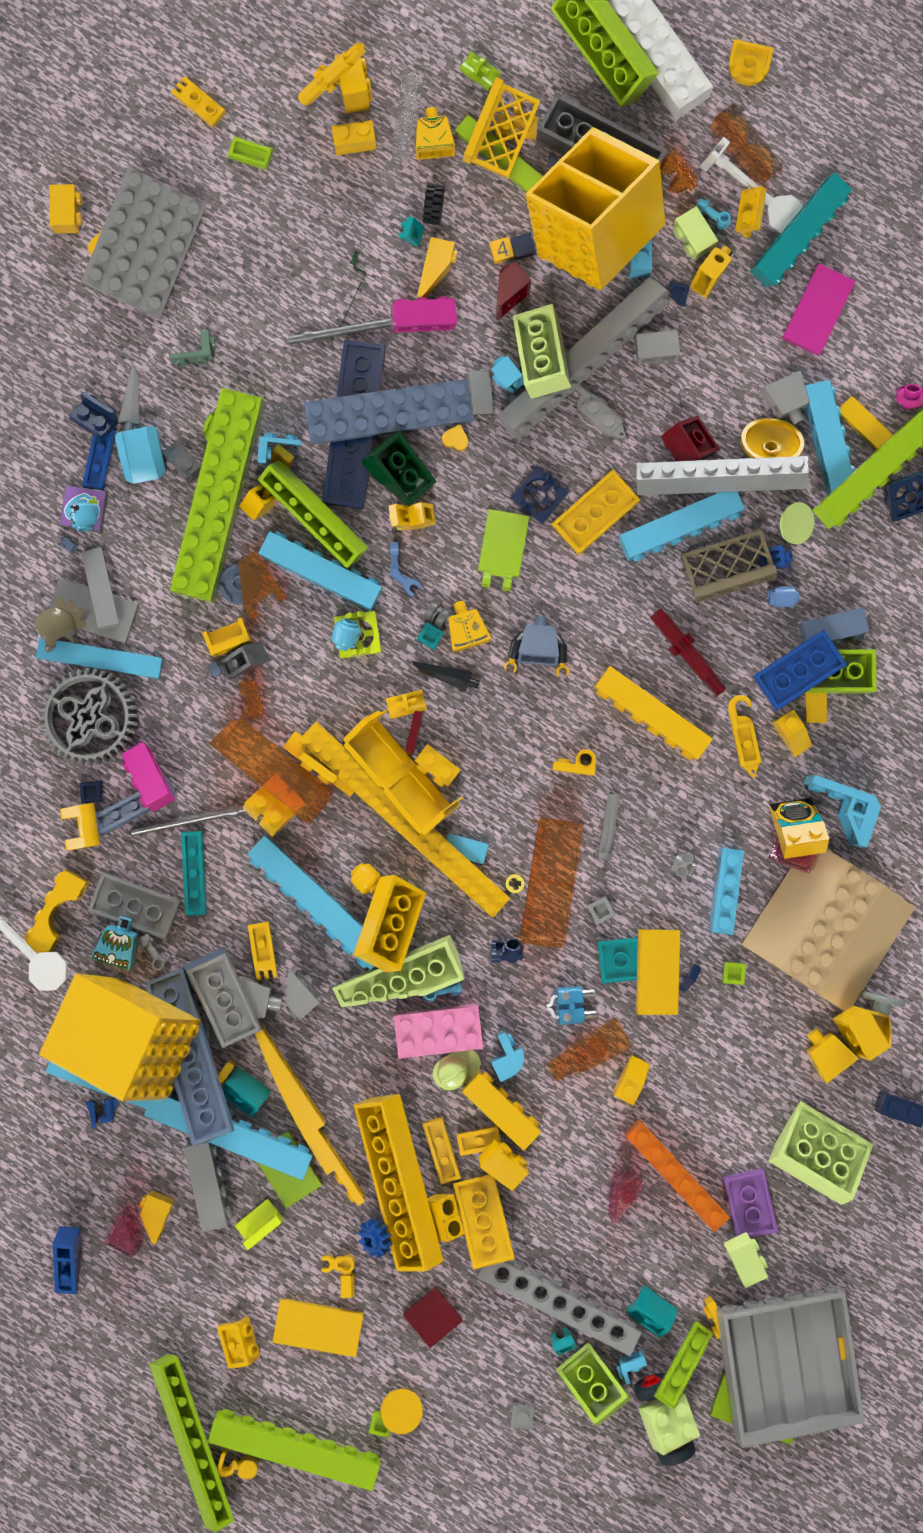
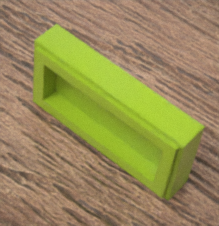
[227,136,274,170]

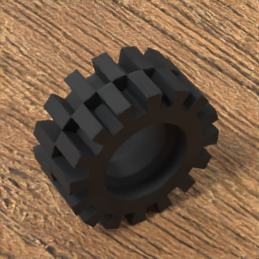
[423,184,444,225]

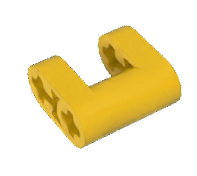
[60,803,101,851]

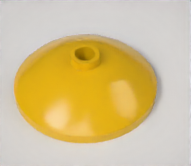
[741,418,804,458]

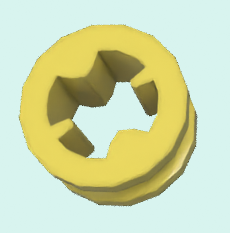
[505,874,524,893]

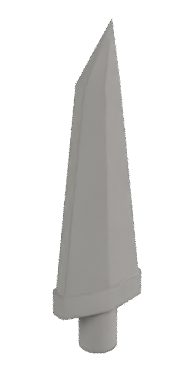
[118,363,140,431]

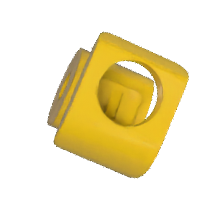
[217,1447,259,1479]

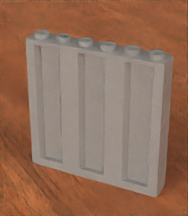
[716,1285,865,1448]

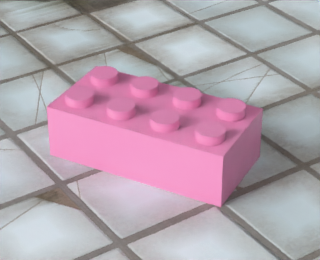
[394,1003,483,1059]

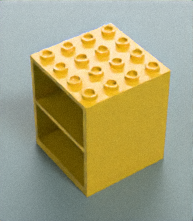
[526,127,666,290]
[39,973,201,1101]

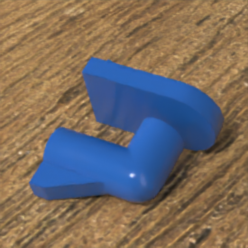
[85,1098,118,1129]

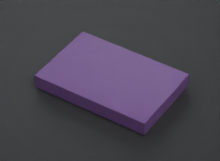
[722,1168,779,1238]

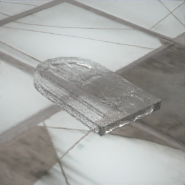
[255,397,304,446]

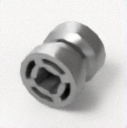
[423,600,452,629]

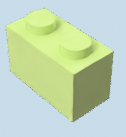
[673,206,718,261]
[724,1232,768,1288]

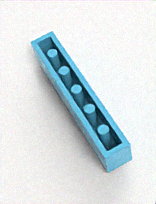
[805,380,855,496]
[618,492,745,562]
[258,531,383,611]

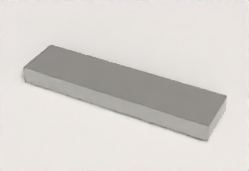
[81,547,120,631]

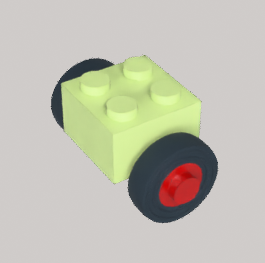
[633,1373,700,1466]

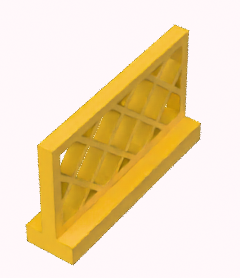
[462,77,540,179]

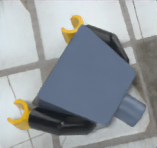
[504,616,569,676]

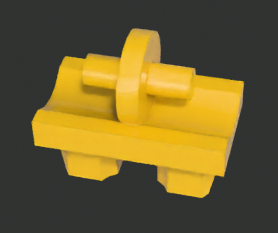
[386,689,427,719]

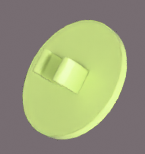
[780,502,814,544]

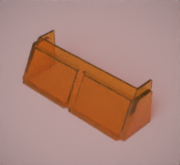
[209,717,333,825]
[513,817,584,948]

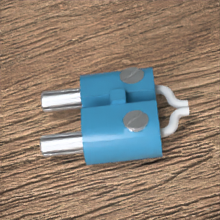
[547,986,597,1025]

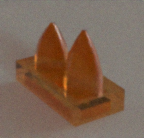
[660,146,699,193]

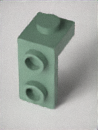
[169,330,216,366]

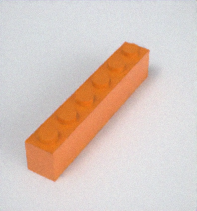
[624,1119,730,1233]

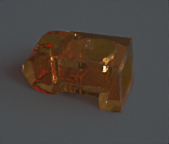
[239,678,265,720]

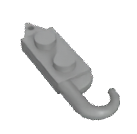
[563,384,626,440]

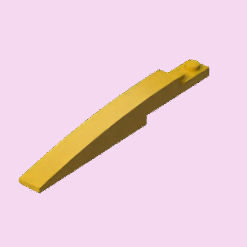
[255,1018,366,1206]

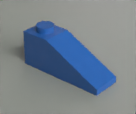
[52,1226,81,1295]

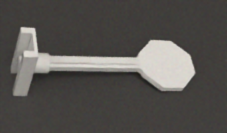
[699,137,803,234]
[0,917,67,991]

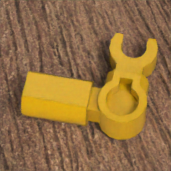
[321,1254,356,1298]

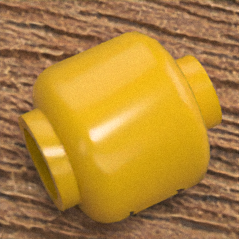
[350,863,381,894]

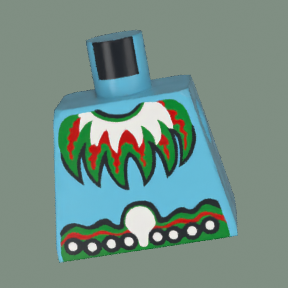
[91,916,139,970]

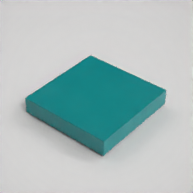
[597,937,638,984]

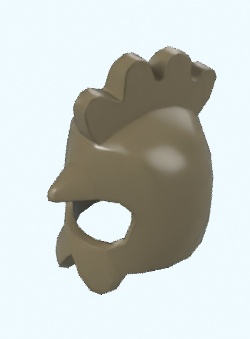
[33,597,86,652]

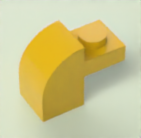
[389,502,436,531]

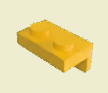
[735,186,767,238]

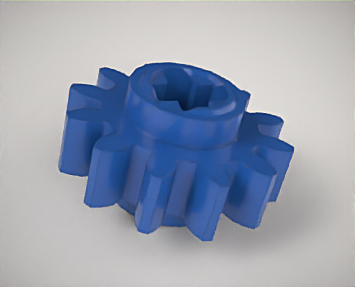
[358,1218,393,1259]

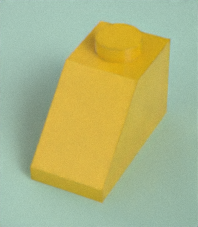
[239,484,279,521]
[772,709,812,757]
[612,1054,650,1106]
[139,1190,175,1245]

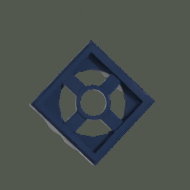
[511,466,569,525]
[883,470,923,522]

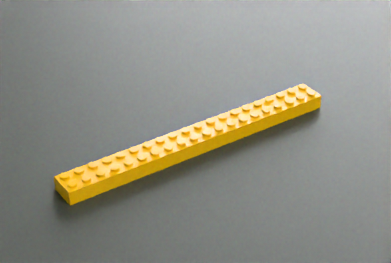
[298,721,510,918]

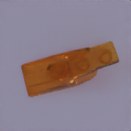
[547,1018,632,1081]

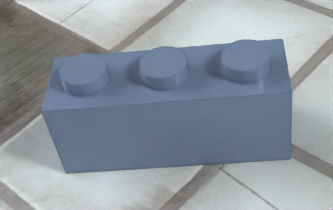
[798,607,870,645]

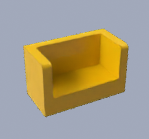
[202,617,253,658]

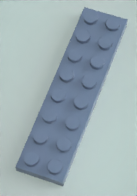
[304,379,475,445]
[145,968,235,1146]

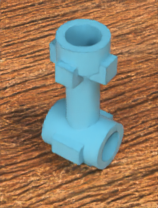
[695,198,731,230]
[423,981,462,1002]

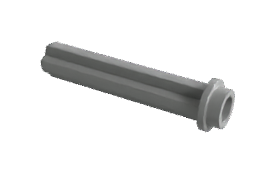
[596,794,620,861]

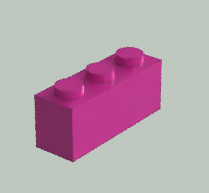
[391,296,457,333]
[121,742,176,812]

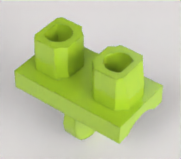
[459,51,501,91]

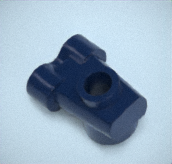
[491,938,523,963]

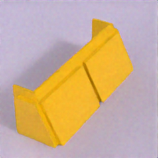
[343,709,463,835]

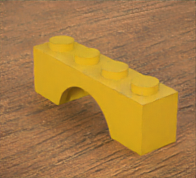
[24,870,90,953]

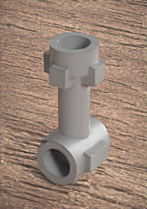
[137,934,168,972]

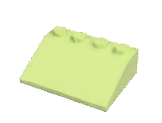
[768,1101,873,1205]

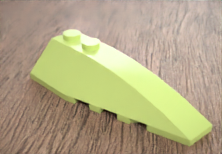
[333,935,465,1007]

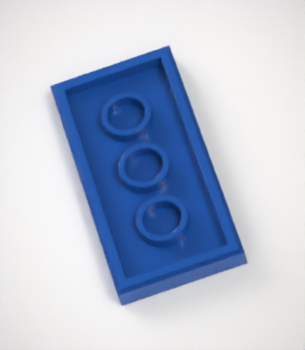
[752,630,847,712]

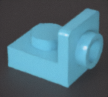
[616,1350,647,1385]

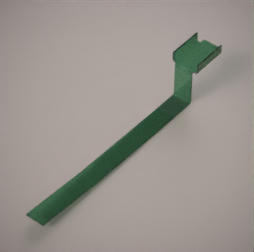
[332,251,366,341]

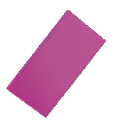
[782,263,856,356]

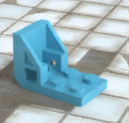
[803,775,881,847]

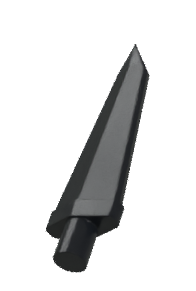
[412,661,480,692]

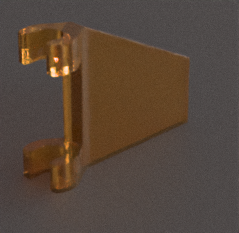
[238,551,287,621]

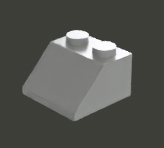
[286,967,323,1020]

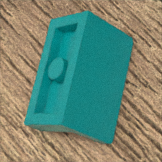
[222,1067,271,1118]
[625,1286,678,1338]

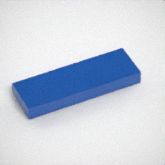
[82,430,116,491]

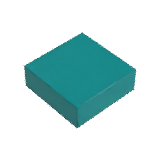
[416,622,445,651]

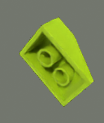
[556,1342,632,1426]

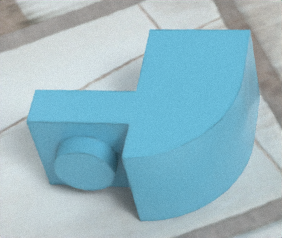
[491,1030,524,1082]

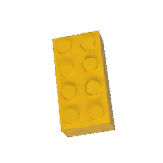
[353,875,426,972]

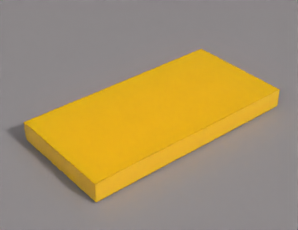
[551,469,641,555]
[636,929,680,1015]
[453,1174,515,1270]
[272,1298,364,1357]

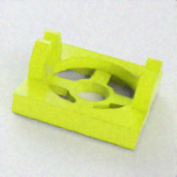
[334,611,382,659]

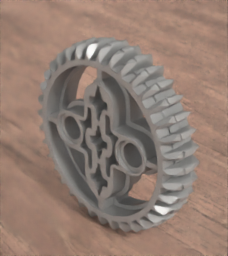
[39,668,139,767]

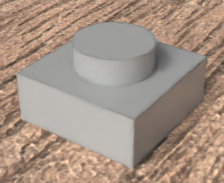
[587,896,615,925]
[510,1403,534,1430]

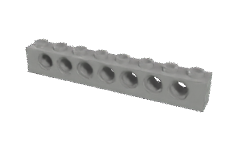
[477,1259,642,1356]

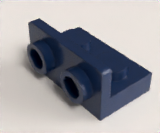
[69,392,118,441]

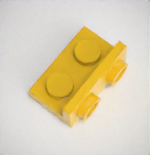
[217,1316,260,1369]

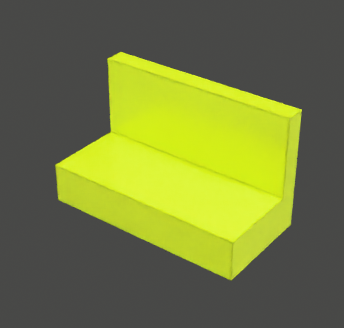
[235,1198,284,1250]

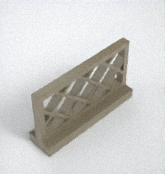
[681,529,777,603]

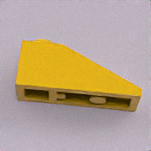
[417,237,458,299]

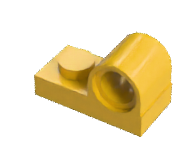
[552,749,596,776]

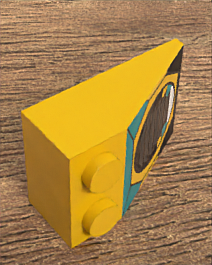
[769,798,829,859]

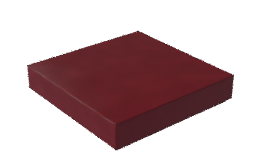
[405,711,424,756]
[403,1286,463,1348]

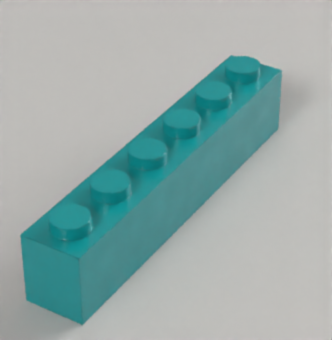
[750,172,852,288]

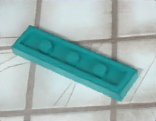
[181,831,207,916]

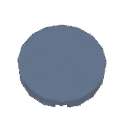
[219,564,261,605]

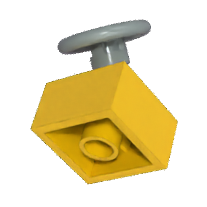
[832,992,906,1061]

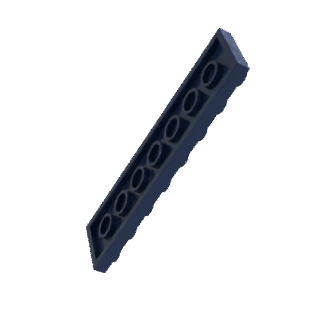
[322,340,386,509]

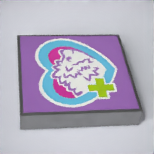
[59,485,108,533]

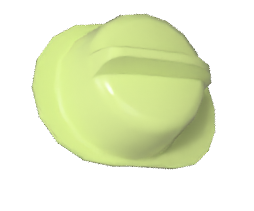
[433,1050,481,1090]

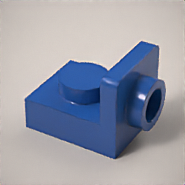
[759,545,793,569]

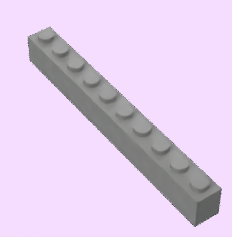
[498,277,669,440]

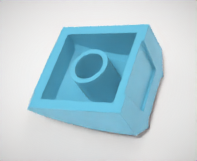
[115,426,166,484]

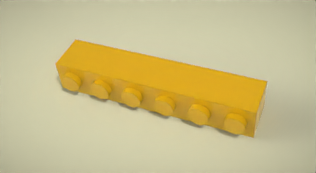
[594,666,713,761]

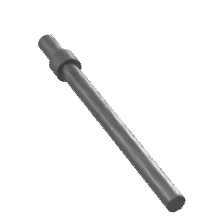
[288,318,392,345]
[131,804,247,836]

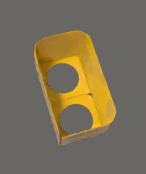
[427,1194,465,1242]

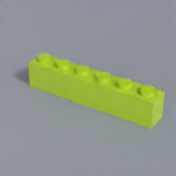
[257,460,369,568]

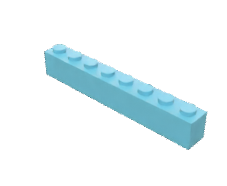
[247,836,374,970]
[144,1092,313,1180]

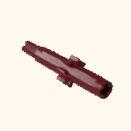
[650,608,726,696]

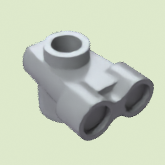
[672,853,697,878]

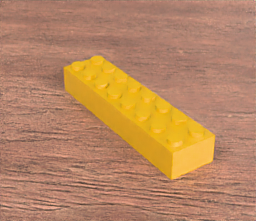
[353,1094,444,1271]

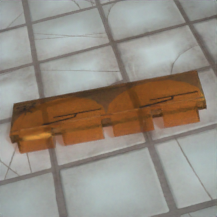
[711,104,784,184]

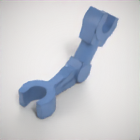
[390,542,422,597]

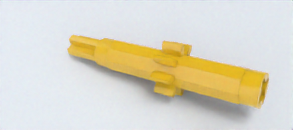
[298,42,366,106]

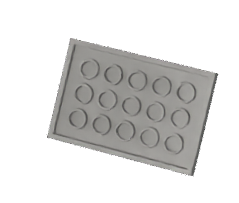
[81,166,206,319]

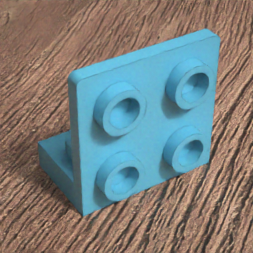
[258,433,302,464]

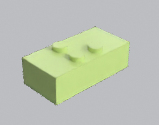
[513,304,571,399]

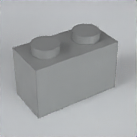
[634,328,680,365]

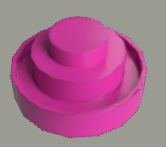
[895,384,923,410]

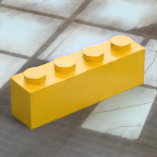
[462,1070,541,1151]

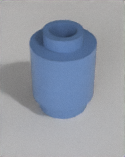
[768,586,799,608]

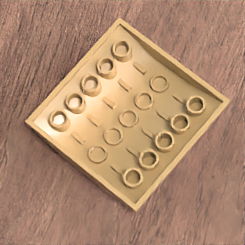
[741,850,915,1011]

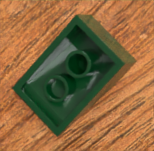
[361,431,437,507]

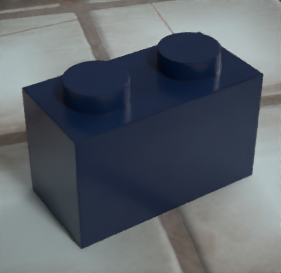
[874,1090,923,1128]

